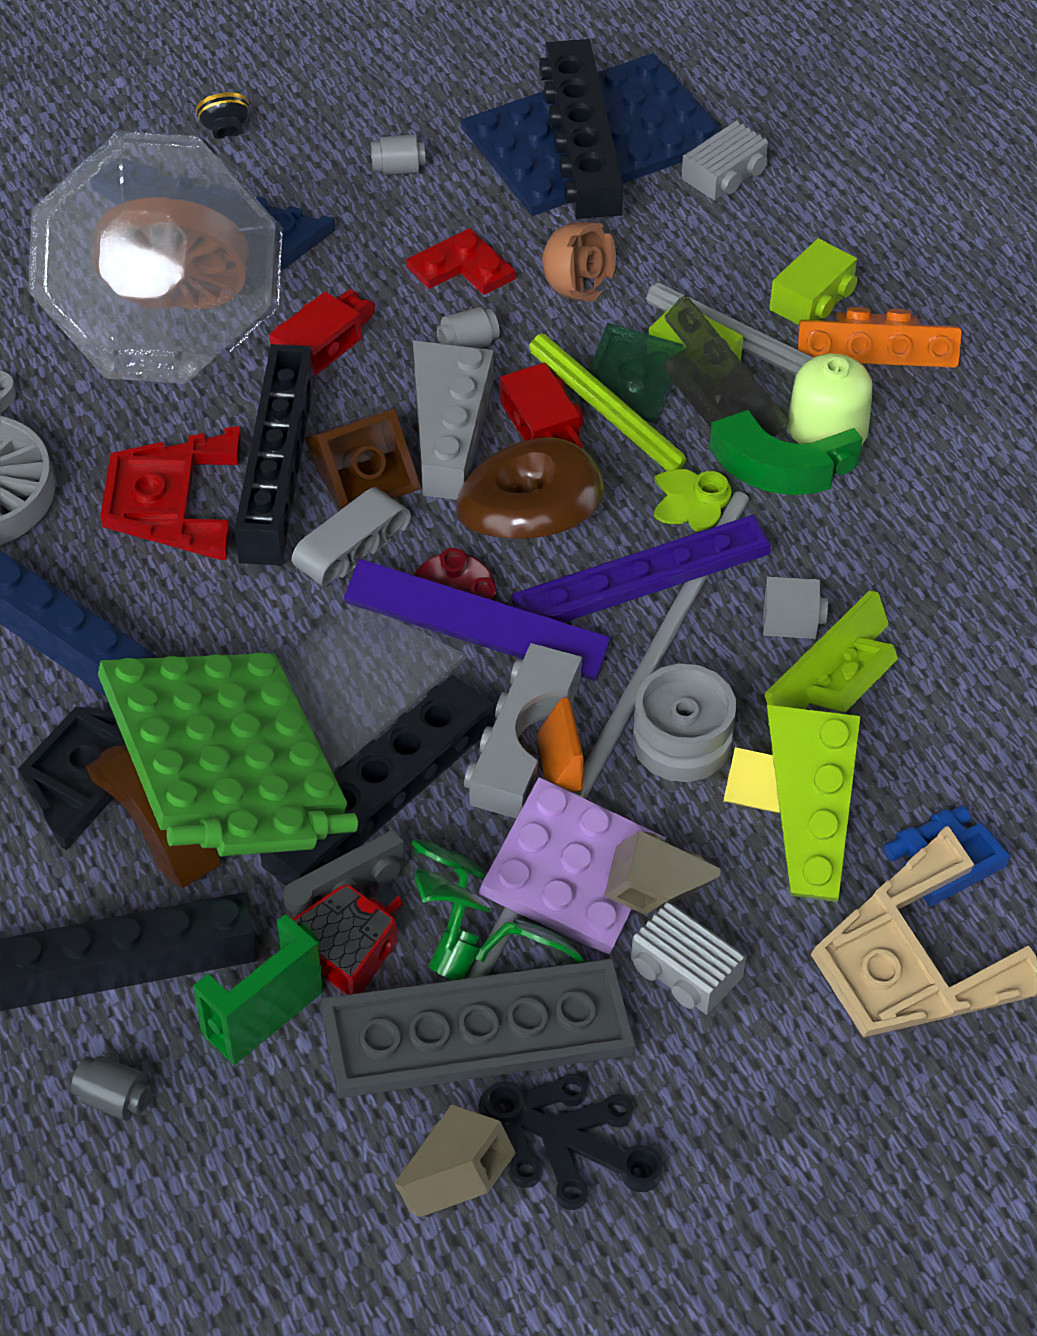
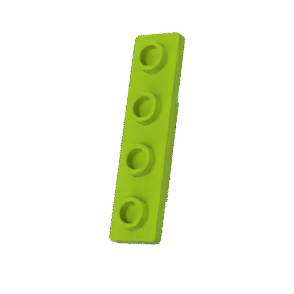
[765,591,898,712]

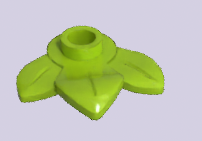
[654,469,732,532]

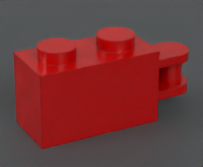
[269,289,375,377]
[500,362,584,449]

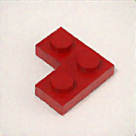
[406,228,516,295]

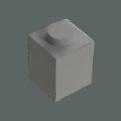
[763,577,828,639]

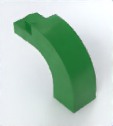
[709,410,863,495]

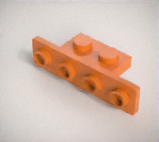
[797,307,962,367]

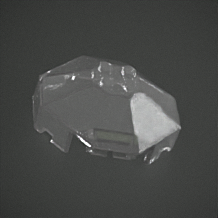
[28,131,283,384]

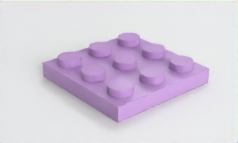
[479,777,666,955]

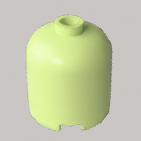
[787,353,872,445]

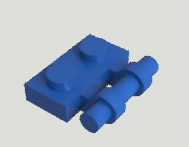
[883,805,1010,907]

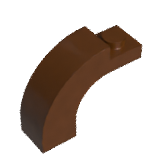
[86,743,221,889]

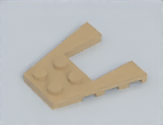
[811,826,1037,1038]

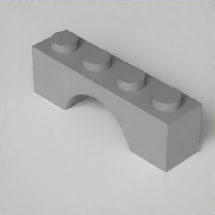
[464,643,582,819]

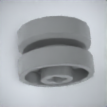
[632,663,736,782]

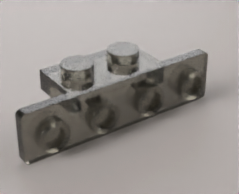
[662,295,789,438]

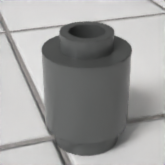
[71,1056,151,1121]

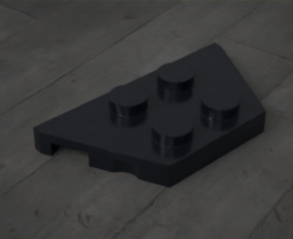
[18,707,125,850]

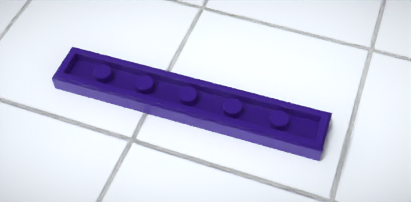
[511,514,771,623]
[344,559,610,681]

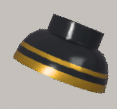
[196,92,249,139]

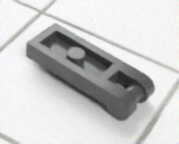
[283,829,405,919]

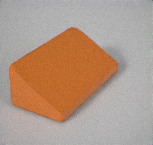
[537,697,584,792]

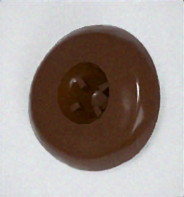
[456,437,604,538]

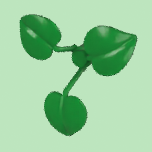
[411,839,585,980]

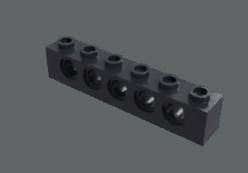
[539,39,623,219]
[235,344,315,566]
[260,674,493,886]

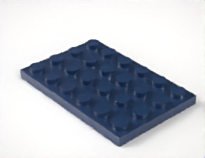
[461,53,722,216]

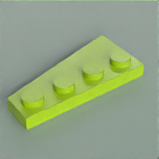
[767,705,860,902]

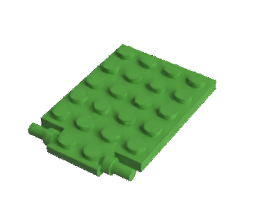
[98,653,358,857]

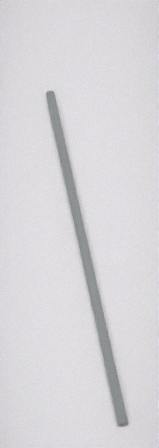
[465,492,749,979]

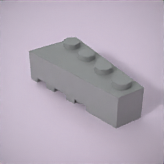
[413,340,494,500]

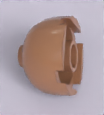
[542,222,616,302]

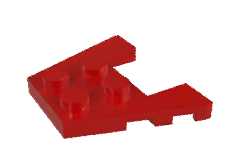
[100,426,241,560]

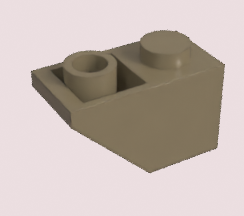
[604,830,721,915]
[394,1104,516,1217]

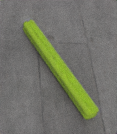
[529,333,687,471]

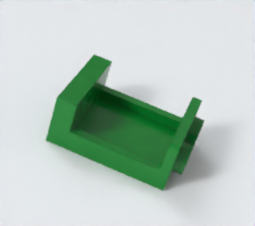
[193,914,323,1066]

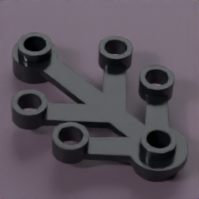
[479,1074,663,1210]

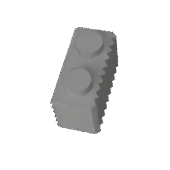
[681,120,768,201]
[631,902,746,1015]

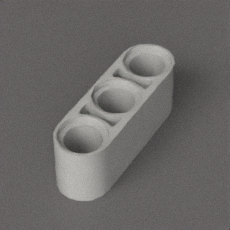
[292,487,411,589]

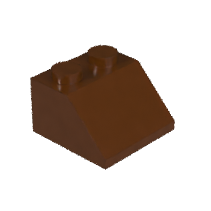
[305,409,421,510]

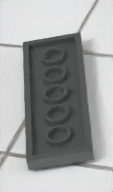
[320,959,636,1099]

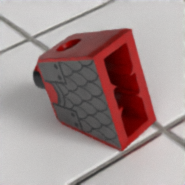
[292,885,402,995]

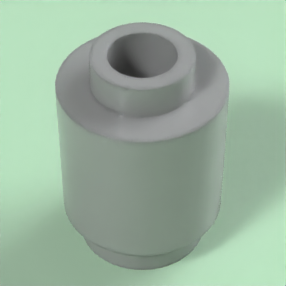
[370,135,426,175]
[437,307,500,348]

